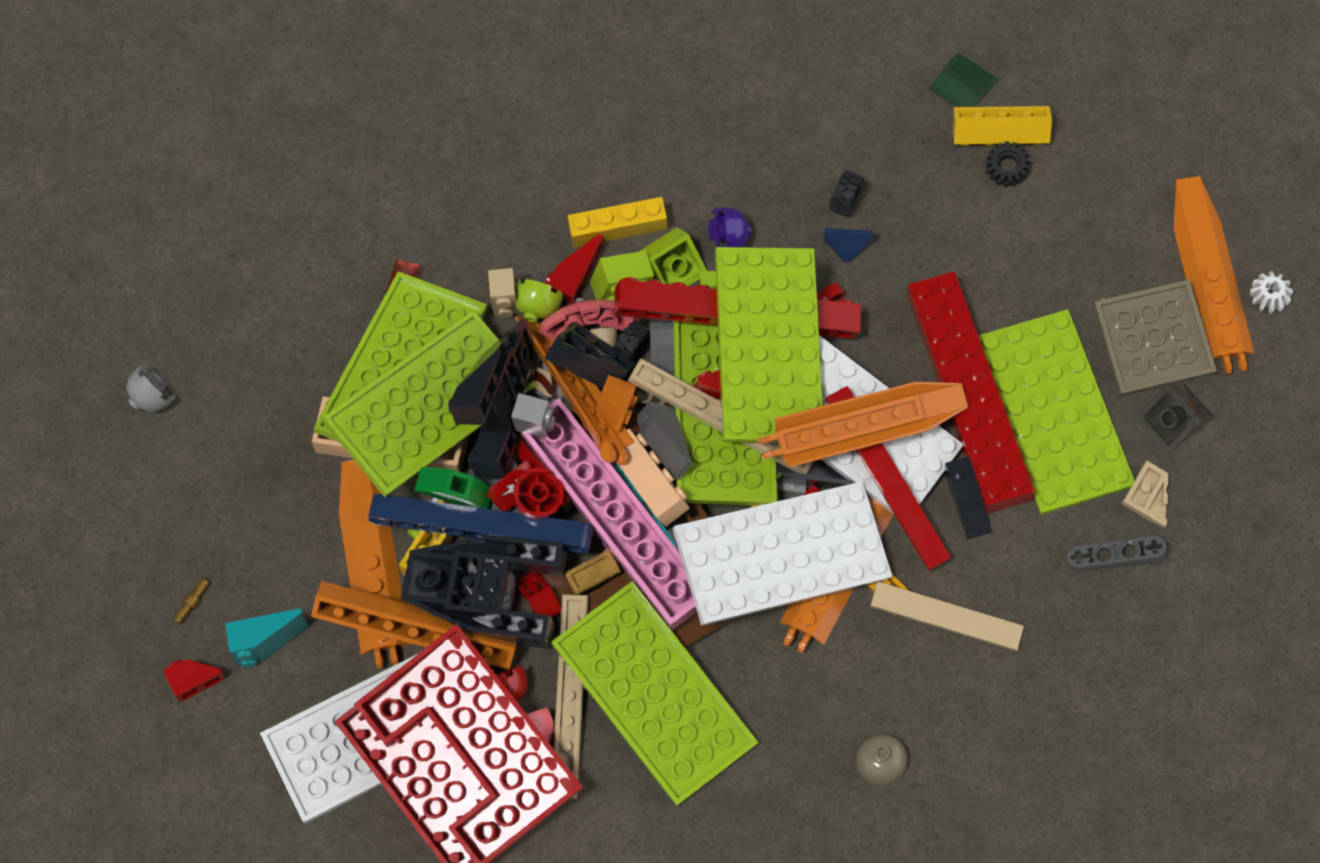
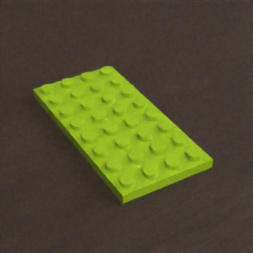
[715,247,822,442]
[314,271,487,442]
[978,309,1134,515]
[321,310,536,497]
[673,321,777,506]
[551,581,758,807]

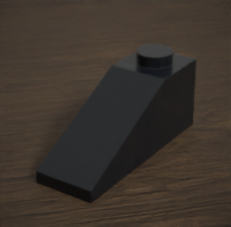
[943,456,991,540]

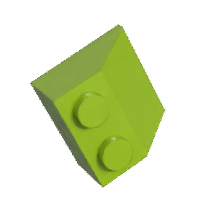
[639,227,707,286]

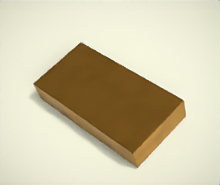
[564,550,621,595]

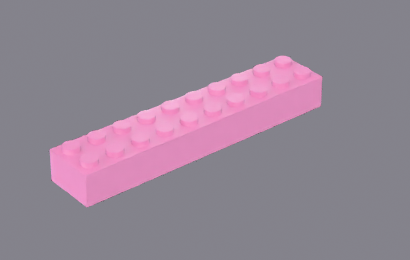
[520,399,697,631]

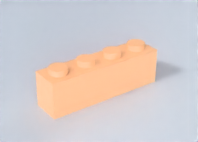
[618,429,689,526]

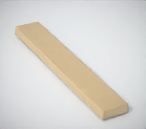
[870,581,1024,651]

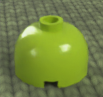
[515,279,563,323]

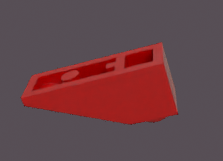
[545,234,604,304]

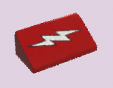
[487,460,532,512]

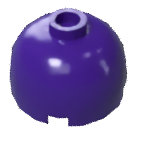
[708,207,752,253]

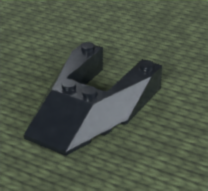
[448,319,538,478]
[400,534,568,649]

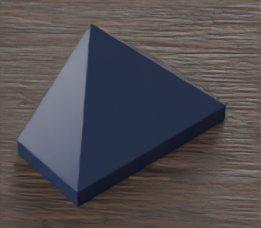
[824,228,873,263]

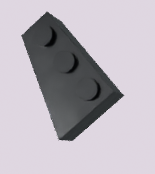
[544,322,637,389]

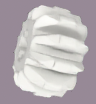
[1250,271,1293,314]

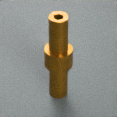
[172,578,210,625]

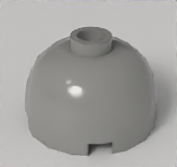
[126,364,175,413]

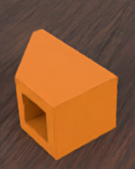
[596,375,638,433]

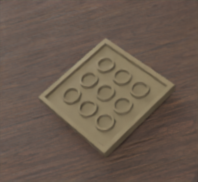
[1093,280,1217,396]

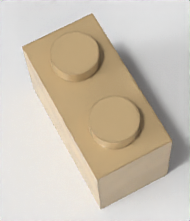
[488,268,518,318]

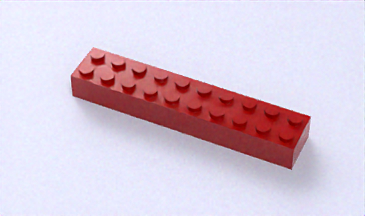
[907,271,1035,514]

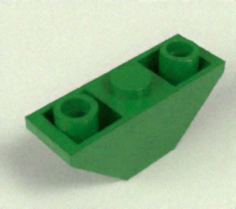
[414,467,491,509]

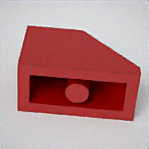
[515,572,562,619]
[163,659,225,703]

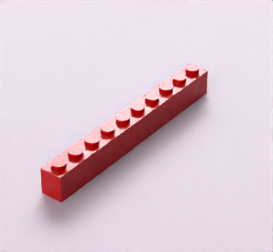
[614,277,861,339]

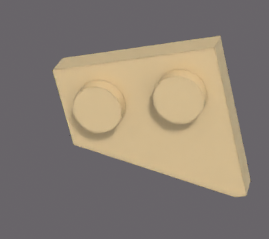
[1121,461,1168,528]

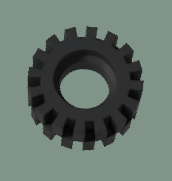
[986,141,1030,187]
[829,170,864,217]
[613,320,650,363]

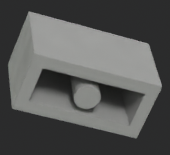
[512,393,555,438]

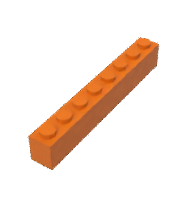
[311,581,516,669]

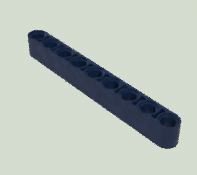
[368,494,593,553]

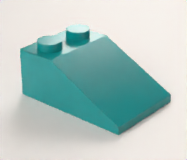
[225,608,309,668]

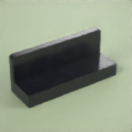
[776,460,853,489]

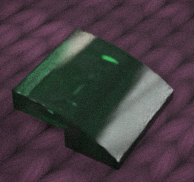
[929,52,997,107]

